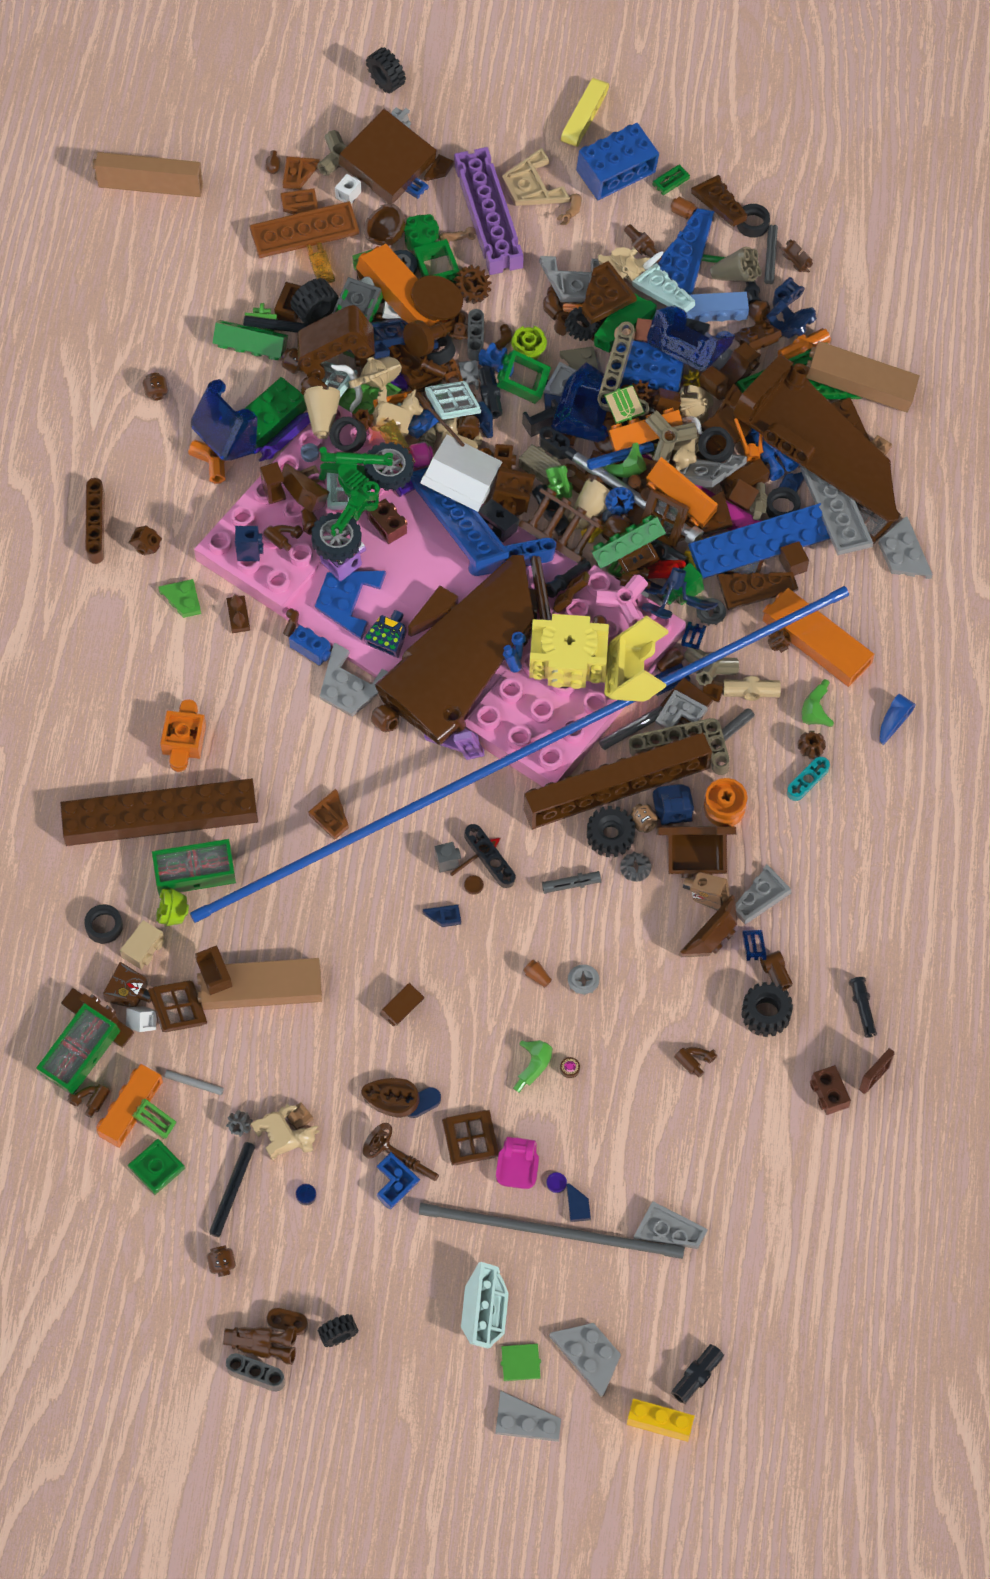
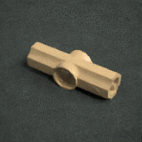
[723,676,781,701]

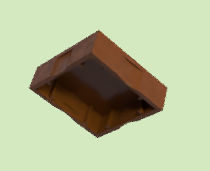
[339,109,437,204]

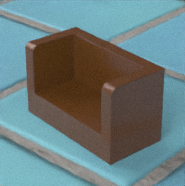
[274,282,301,322]
[260,462,286,505]
[195,945,232,995]

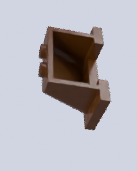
[656,826,737,878]

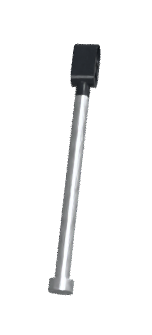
[539,426,704,544]

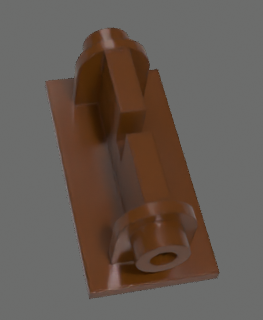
[780,239,813,273]
[450,313,468,340]

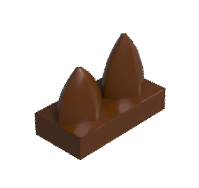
[226,594,250,633]

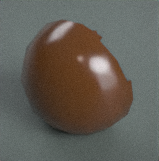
[364,204,405,246]

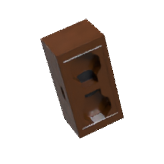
[618,542,660,573]

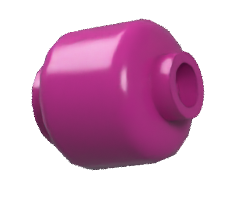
[409,442,433,468]

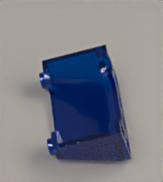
[647,305,735,370]
[552,362,621,443]
[191,379,258,461]

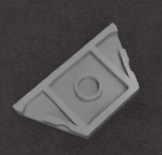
[878,517,933,579]
[549,1323,621,1398]

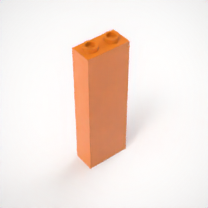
[356,244,448,327]
[763,588,875,687]

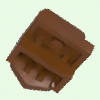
[492,467,535,516]

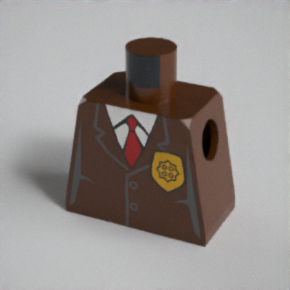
[103,962,151,1007]

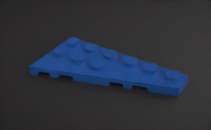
[658,208,714,295]

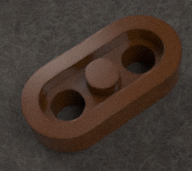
[266,1308,308,1335]

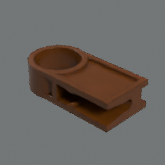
[563,463,586,494]

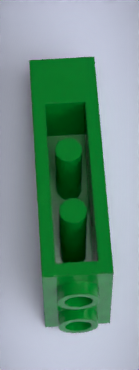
[594,293,657,353]

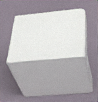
[126,1006,157,1032]

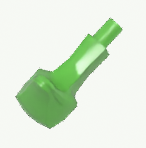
[601,443,646,478]
[801,679,834,727]
[513,1040,553,1093]

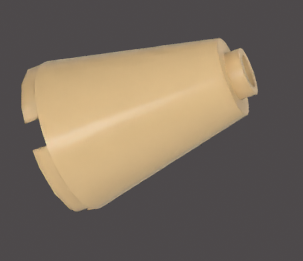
[304,386,340,439]
[569,478,610,530]

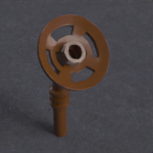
[363,1122,439,1181]

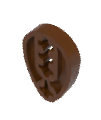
[361,1078,420,1118]

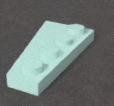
[632,263,695,315]

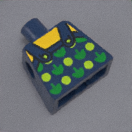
[364,610,407,658]

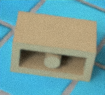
[120,920,164,970]

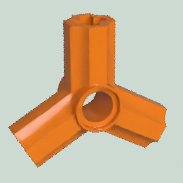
[188,438,243,484]

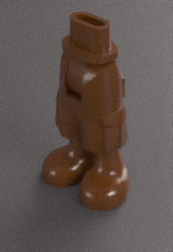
[223,1326,298,1365]

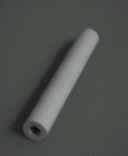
[164,1070,224,1095]

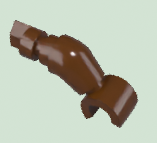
[543,285,570,336]

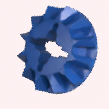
[605,487,635,516]

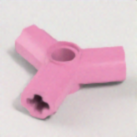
[596,575,648,627]

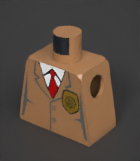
[683,872,730,911]

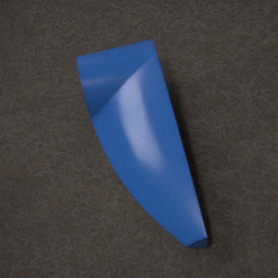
[880,694,916,745]

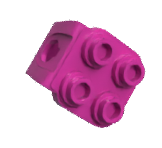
[496,1137,539,1189]

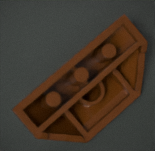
[678,895,737,957]

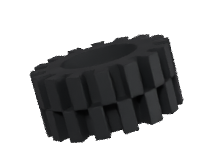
[564,307,599,341]
[317,1314,359,1347]

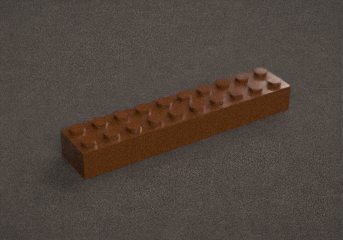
[524,732,712,830]
[60,778,258,846]

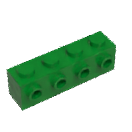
[212,320,288,360]
[591,515,666,569]

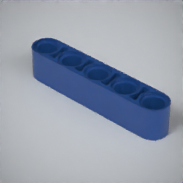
[468,538,556,576]

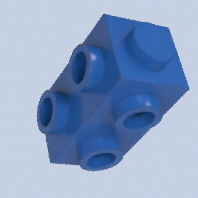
[289,625,331,666]

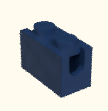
[235,526,264,561]

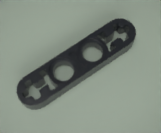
[464,824,516,888]

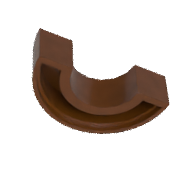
[699,343,761,400]

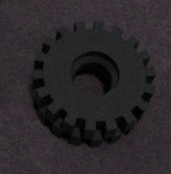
[366,47,406,94]
[587,806,635,857]

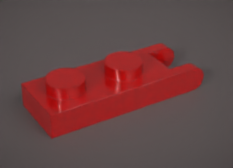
[648,560,686,579]

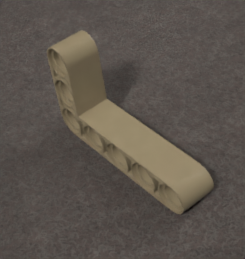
[598,322,650,420]
[629,718,729,775]

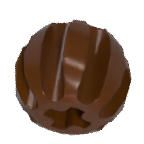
[798,731,826,759]

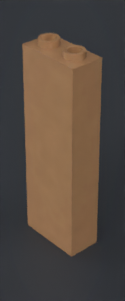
[93,152,203,197]
[806,341,920,413]
[197,958,322,1010]

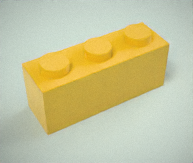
[627,1398,695,1442]

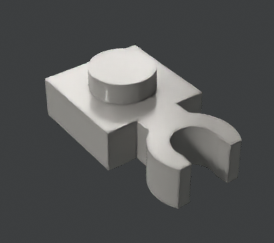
[459,360,479,390]

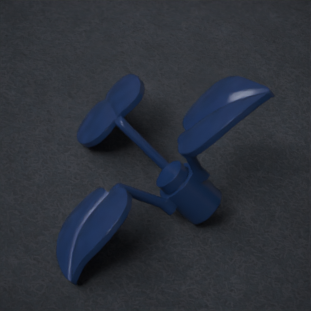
[641,567,719,619]

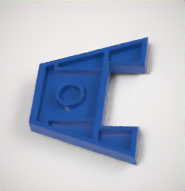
[315,571,386,640]

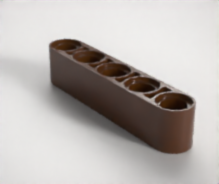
[85,478,105,564]

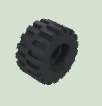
[291,278,339,324]
[741,982,793,1037]

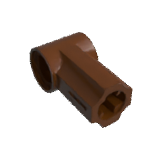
[760,950,793,991]

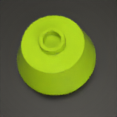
[511,326,547,360]
[156,888,189,927]

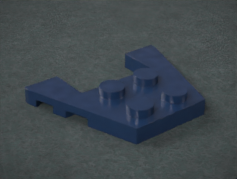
[371,318,438,359]

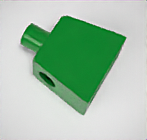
[662,563,704,605]

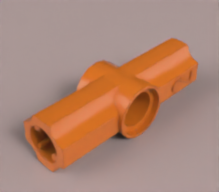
[778,328,831,359]

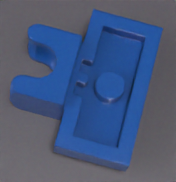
[479,342,514,377]

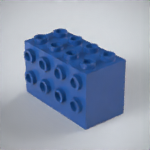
[576,122,659,201]
[607,341,686,392]

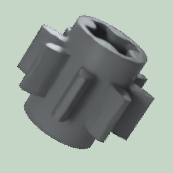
[226,1110,253,1137]

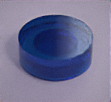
[296,1184,316,1206]

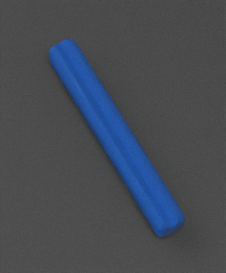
[587,441,654,470]

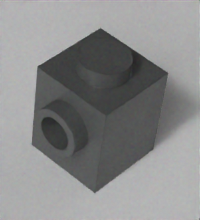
[435,842,461,873]

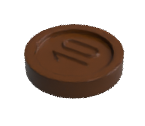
[464,875,484,895]

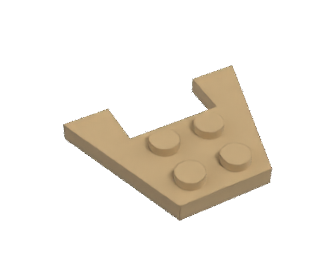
[502,148,570,206]

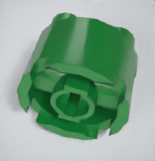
[404,214,439,251]

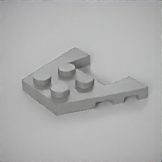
[539,256,599,303]
[680,454,747,488]
[320,643,388,716]

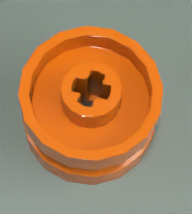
[703,778,748,826]

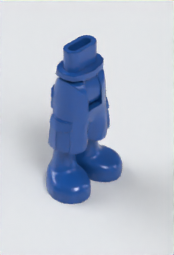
[750,427,800,481]

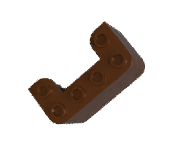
[297,305,375,380]

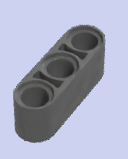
[467,309,484,361]
[226,1353,285,1392]

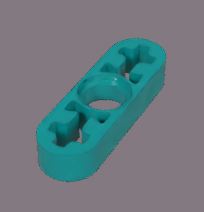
[787,757,830,801]

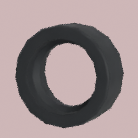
[737,204,770,238]
[423,334,456,365]
[330,417,367,453]
[698,426,735,463]
[766,487,801,518]
[84,904,123,944]

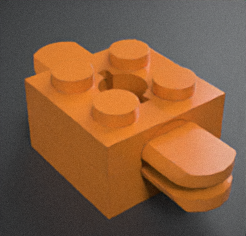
[160,699,206,772]

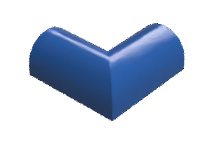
[377,1152,420,1210]

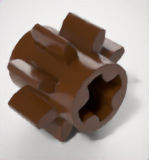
[632,380,652,400]
[352,409,374,432]
[768,630,791,653]

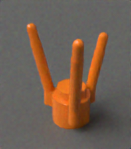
[734,418,764,462]

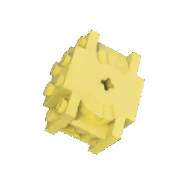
[529,614,609,689]

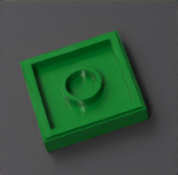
[127,1139,185,1195]

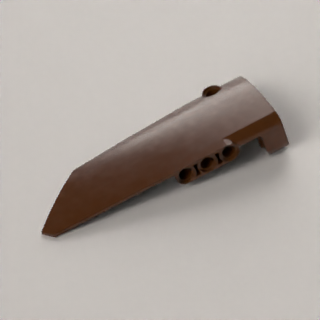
[732,354,898,522]
[375,555,534,745]

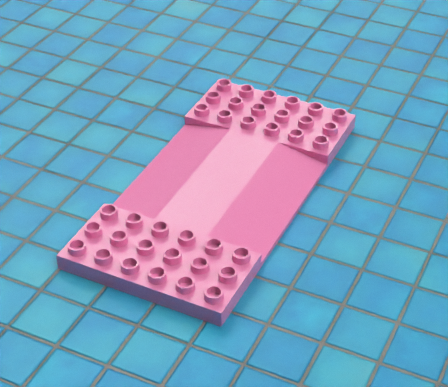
[194,405,686,787]

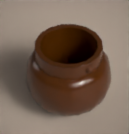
[601,514,633,541]

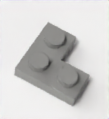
[655,690,708,728]

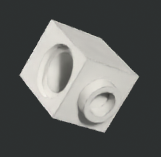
[335,174,361,204]

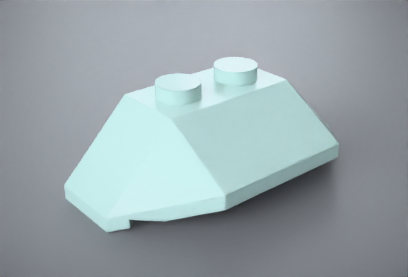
[461,1262,509,1349]

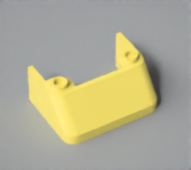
[604,615,669,702]

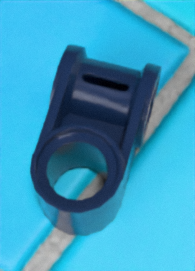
[772,277,805,307]

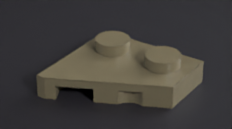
[560,347,600,380]

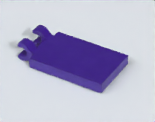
[252,412,310,462]

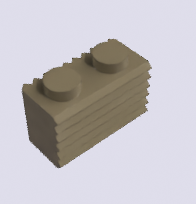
[519,444,561,485]

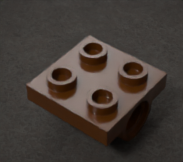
[734,321,782,351]

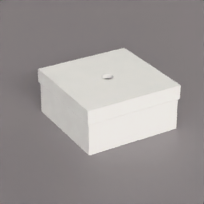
[420,435,502,512]

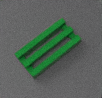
[652,164,690,196]

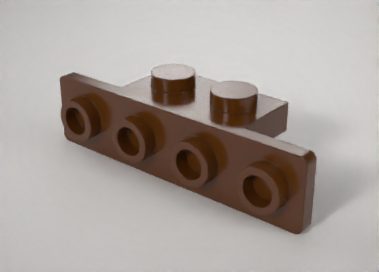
[61,988,134,1048]

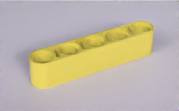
[561,78,609,147]

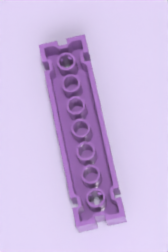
[454,147,524,275]

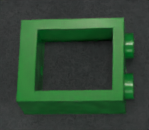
[414,239,460,284]
[497,350,551,404]

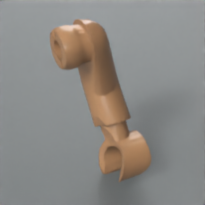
[557,193,582,225]
[439,227,476,243]

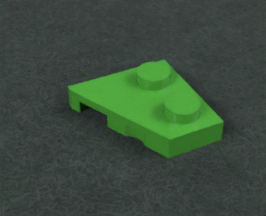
[158,579,201,618]

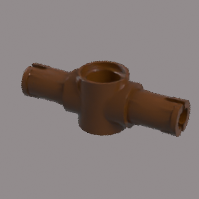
[624,224,662,263]

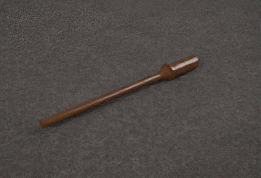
[415,392,465,447]

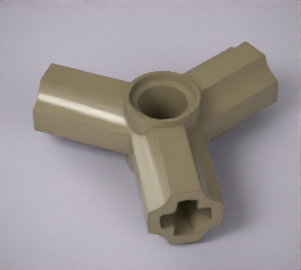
[317,130,347,176]
[645,410,697,463]
[684,645,739,686]

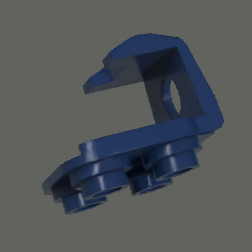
[766,296,817,339]
[653,784,694,825]

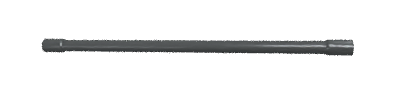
[419,1203,685,1259]

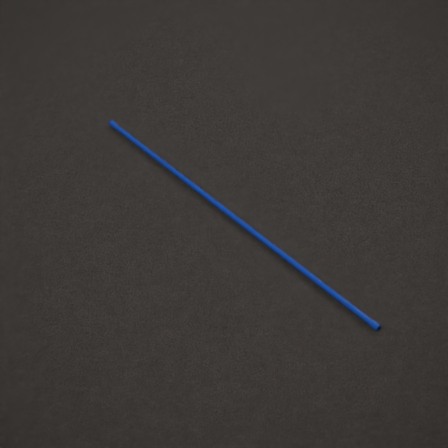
[190,586,849,923]

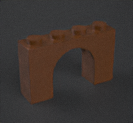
[696,435,770,495]

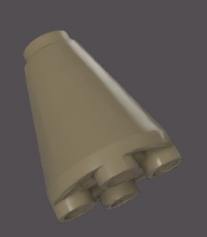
[710,246,762,282]

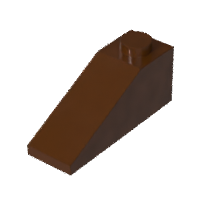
[282,463,330,512]
[408,585,458,637]

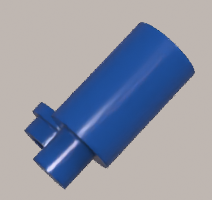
[503,632,526,672]

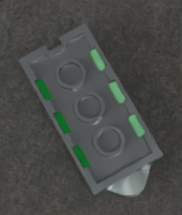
[332,277,383,358]

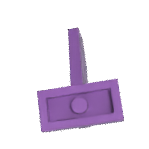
[424,728,485,760]

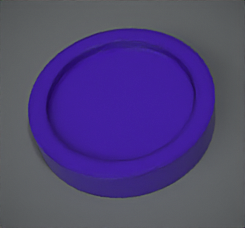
[546,1172,567,1193]

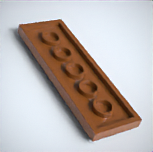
[249,201,359,258]

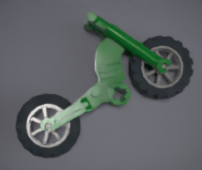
[311,442,414,562]

